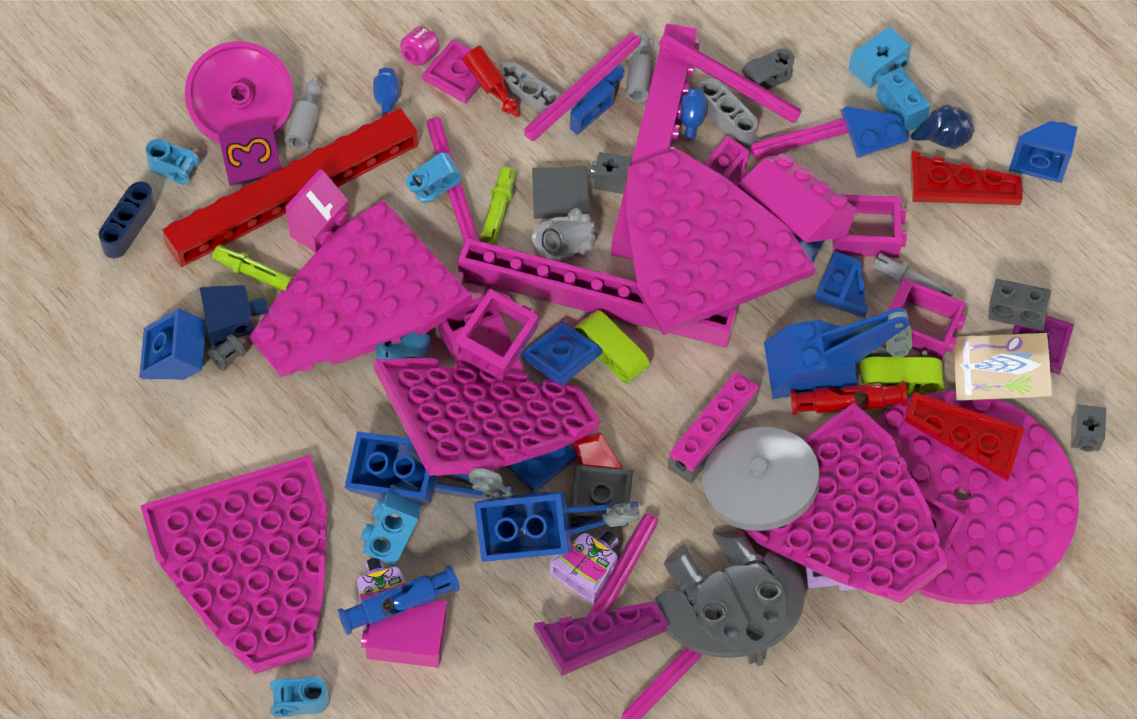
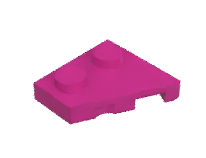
[703,135,749,186]

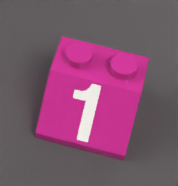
[286,169,350,253]

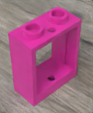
[832,194,907,258]
[888,278,967,361]
[453,289,539,381]

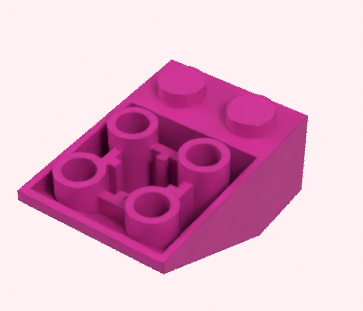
[438,296,525,374]

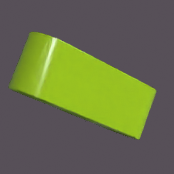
[575,310,650,384]
[860,357,944,395]

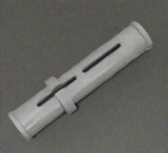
[873,253,955,297]

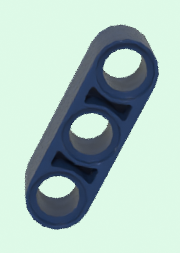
[98,181,155,259]

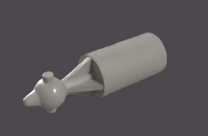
[626,30,654,102]
[285,77,321,150]

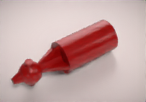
[462,45,520,118]

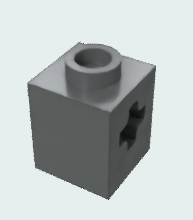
[590,152,631,194]
[1071,404,1106,452]

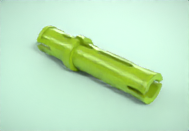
[479,167,517,245]
[212,244,294,291]

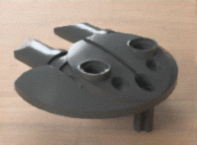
[655,531,805,666]

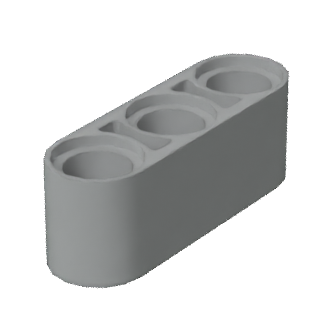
[698,78,758,147]

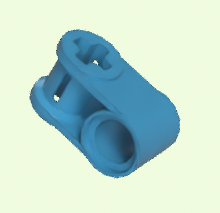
[145,139,200,185]
[406,153,462,203]
[376,331,431,359]
[270,677,330,717]

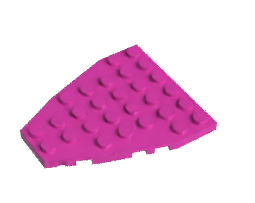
[626,149,815,336]
[249,200,473,377]
[373,358,601,476]
[744,403,947,603]
[140,455,327,674]

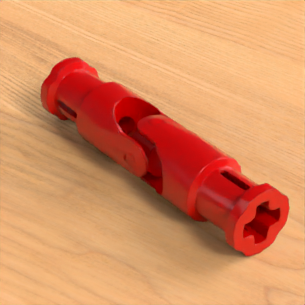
[790,381,907,416]

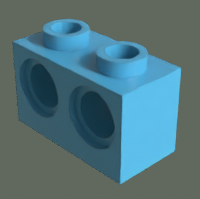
[875,67,931,133]
[360,491,421,565]

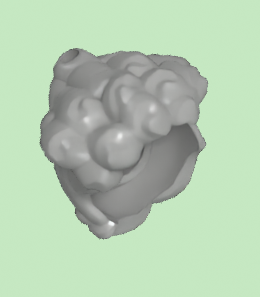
[532,208,596,262]

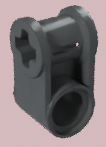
[742,48,795,90]

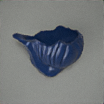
[911,105,975,149]

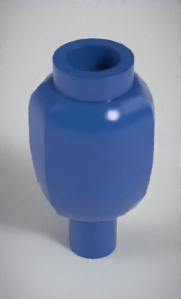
[373,68,400,116]
[680,89,707,138]

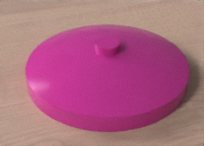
[185,41,293,144]

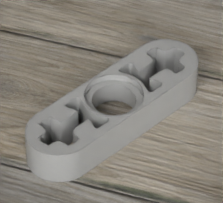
[499,62,561,114]

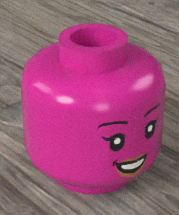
[400,26,439,66]

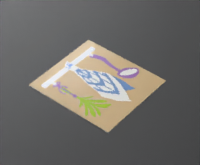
[954,333,1053,400]

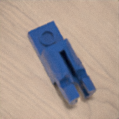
[570,64,625,135]

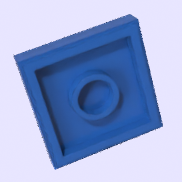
[522,321,602,386]

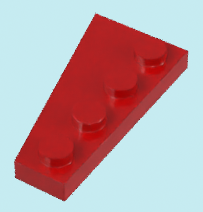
[910,151,1023,205]
[904,392,1025,481]

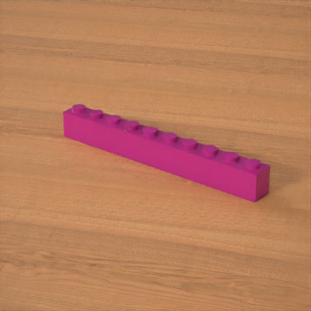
[611,23,701,259]
[458,238,737,348]

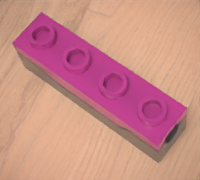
[668,372,759,483]

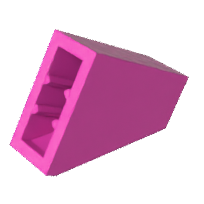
[361,600,447,668]

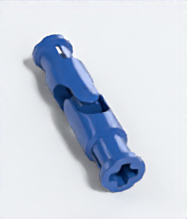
[337,565,460,635]

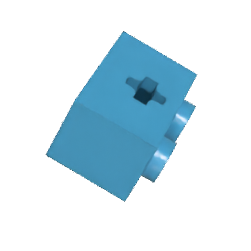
[848,26,911,89]

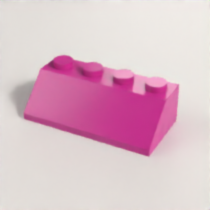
[737,154,856,243]

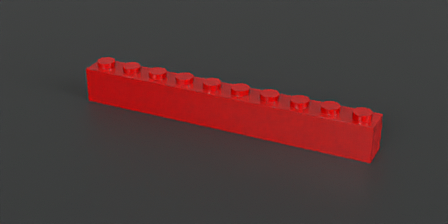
[162,108,418,268]

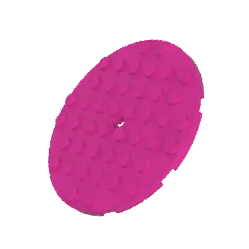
[875,391,1079,605]

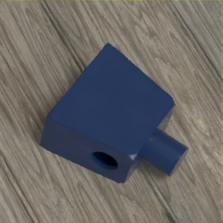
[200,285,268,347]

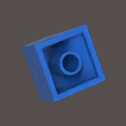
[1009,121,1078,183]
[139,308,206,380]

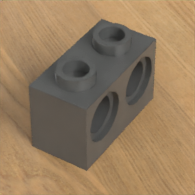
[988,278,1052,331]

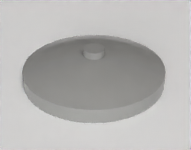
[702,427,820,531]

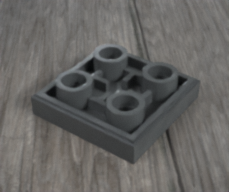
[532,167,589,219]

